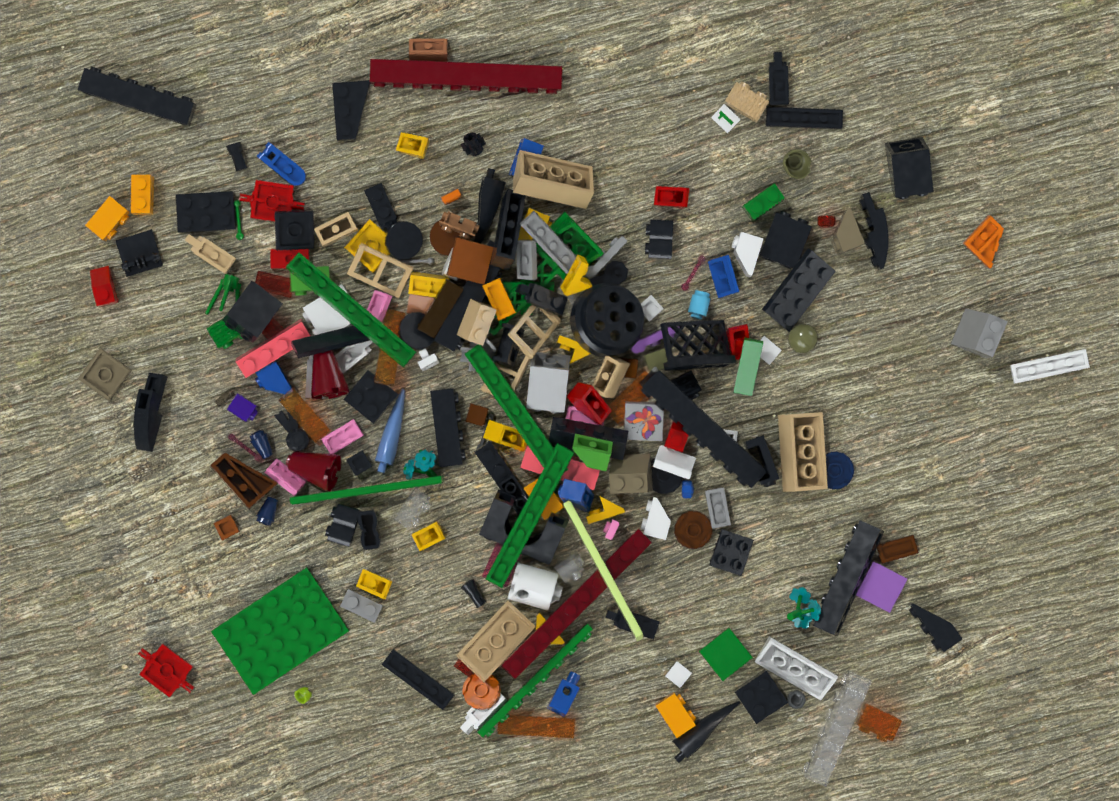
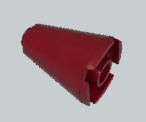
[311,350,350,400]
[286,452,342,491]

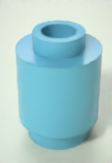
[688,290,711,320]

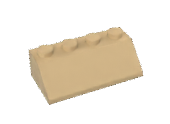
[513,150,594,209]
[778,412,828,492]

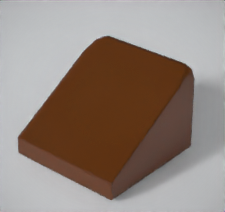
[621,358,638,379]
[465,403,489,427]

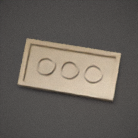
[456,601,536,682]

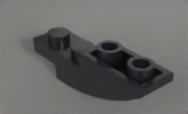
[859,192,889,270]
[134,373,168,452]
[474,440,529,516]

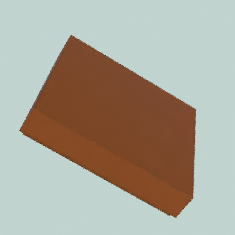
[447,238,493,285]

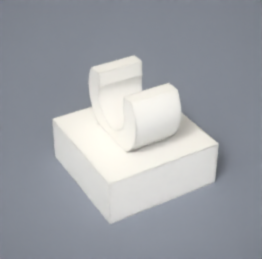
[417,348,440,371]

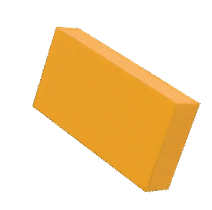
[482,278,516,321]

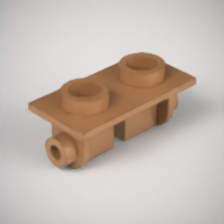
[439,211,480,240]

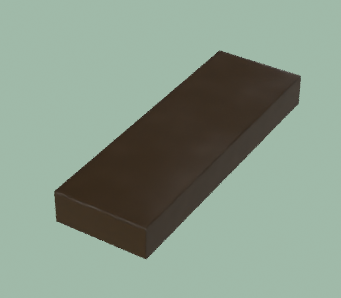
[417,279,464,338]

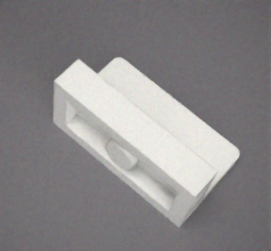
[652,445,696,479]

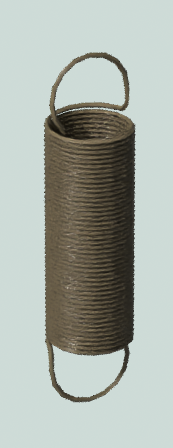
[211,387,238,409]

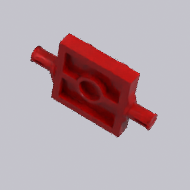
[239,180,305,222]
[138,644,195,698]

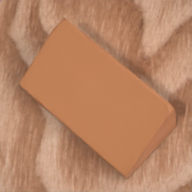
[409,39,448,62]
[407,294,434,314]

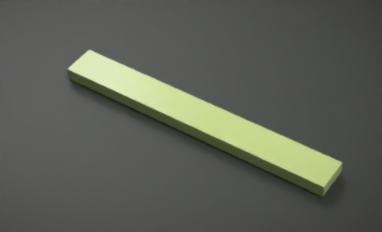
[563,501,643,641]

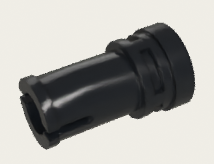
[226,142,248,172]
[461,579,487,608]

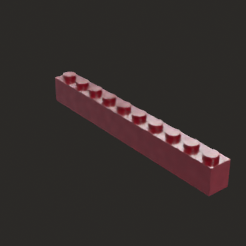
[369,59,562,95]
[500,529,652,679]

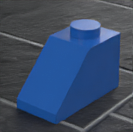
[255,361,296,397]
[558,479,594,513]

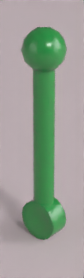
[234,200,244,240]

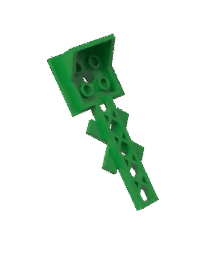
[489,211,604,336]

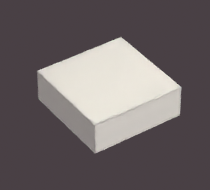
[641,295,663,322]
[665,661,692,688]

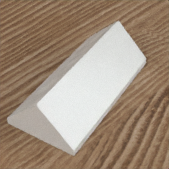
[755,636,838,700]

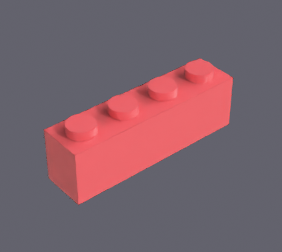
[236,319,311,378]
[520,446,600,490]

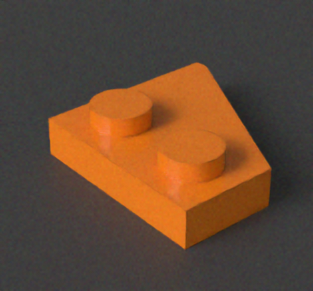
[963,215,1004,269]

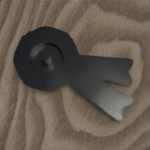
[589,261,628,286]
[274,409,310,452]

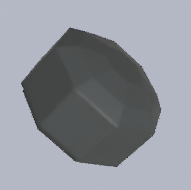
[787,690,806,709]

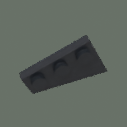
[332,80,370,141]

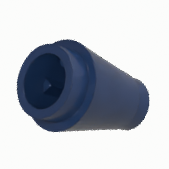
[249,429,273,459]
[256,496,278,526]

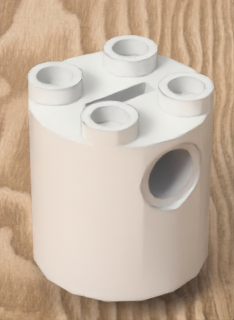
[508,562,563,610]

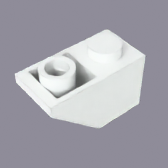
[641,497,671,540]

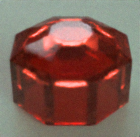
[817,216,836,228]

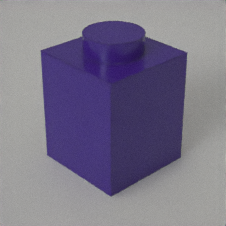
[227,393,259,422]

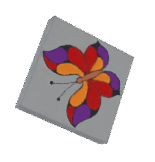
[624,401,664,441]

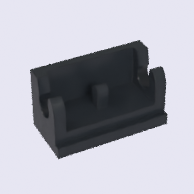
[492,323,525,366]

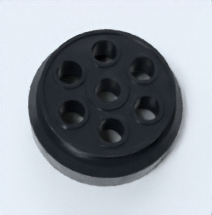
[570,283,644,357]

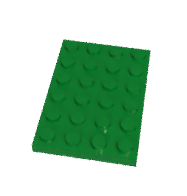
[211,567,350,695]

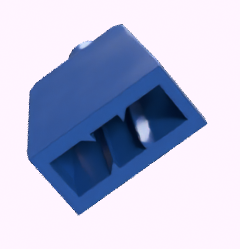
[547,671,581,717]

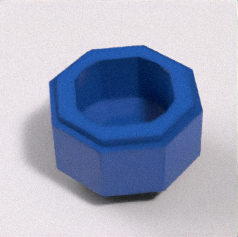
[682,480,694,498]

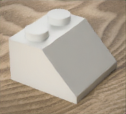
[731,232,763,278]

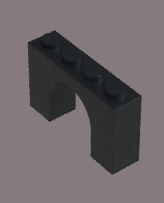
[479,489,569,565]

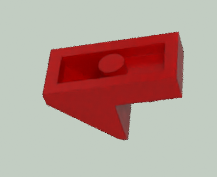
[654,186,690,209]
[726,324,749,360]

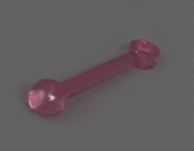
[681,255,705,291]
[228,433,261,461]

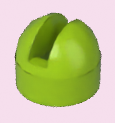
[294,687,312,704]

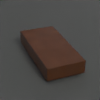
[877,535,919,564]

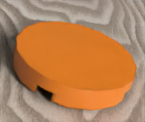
[462,673,501,710]

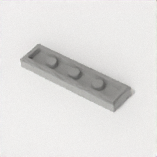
[520,211,577,274]

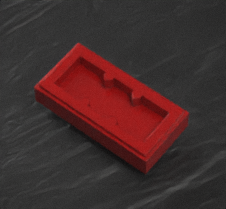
[270,249,309,269]

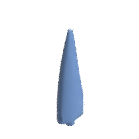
[375,389,405,473]

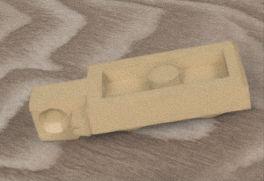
[185,234,237,274]

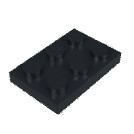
[175,191,236,233]

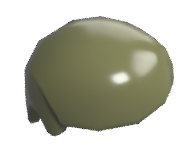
[782,149,812,179]
[788,324,818,353]

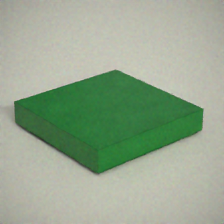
[699,627,753,681]

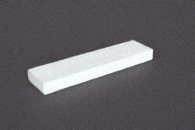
[1010,349,1090,384]

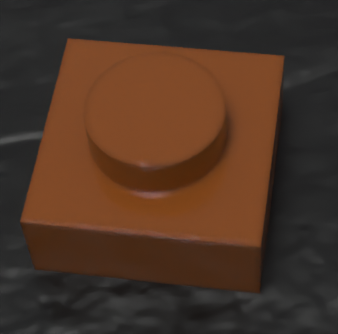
[213,515,240,541]

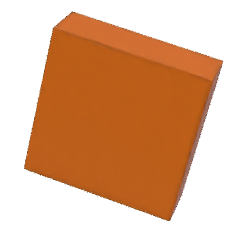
[441,189,461,205]

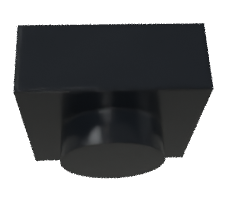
[346,450,373,476]

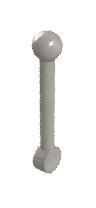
[396,258,434,265]

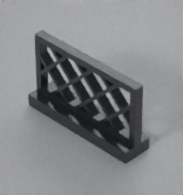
[660,320,736,371]

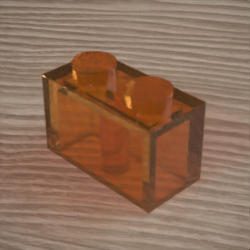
[855,703,902,742]

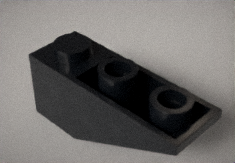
[909,602,962,652]

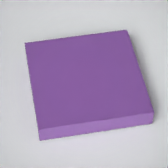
[856,561,907,613]

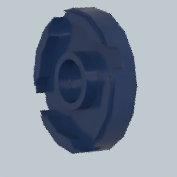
[825,451,854,490]

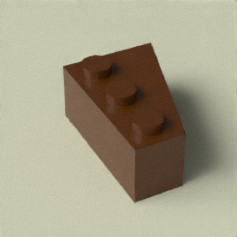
[210,453,278,510]

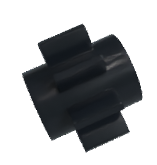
[461,132,486,156]

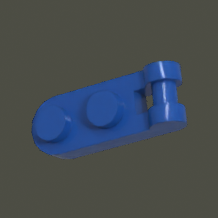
[257,142,306,186]

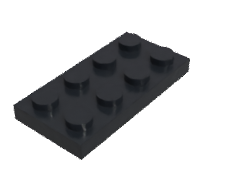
[762,248,836,332]

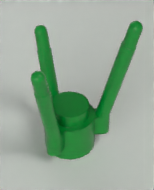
[205,274,242,315]

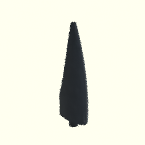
[474,168,506,244]
[672,701,741,763]

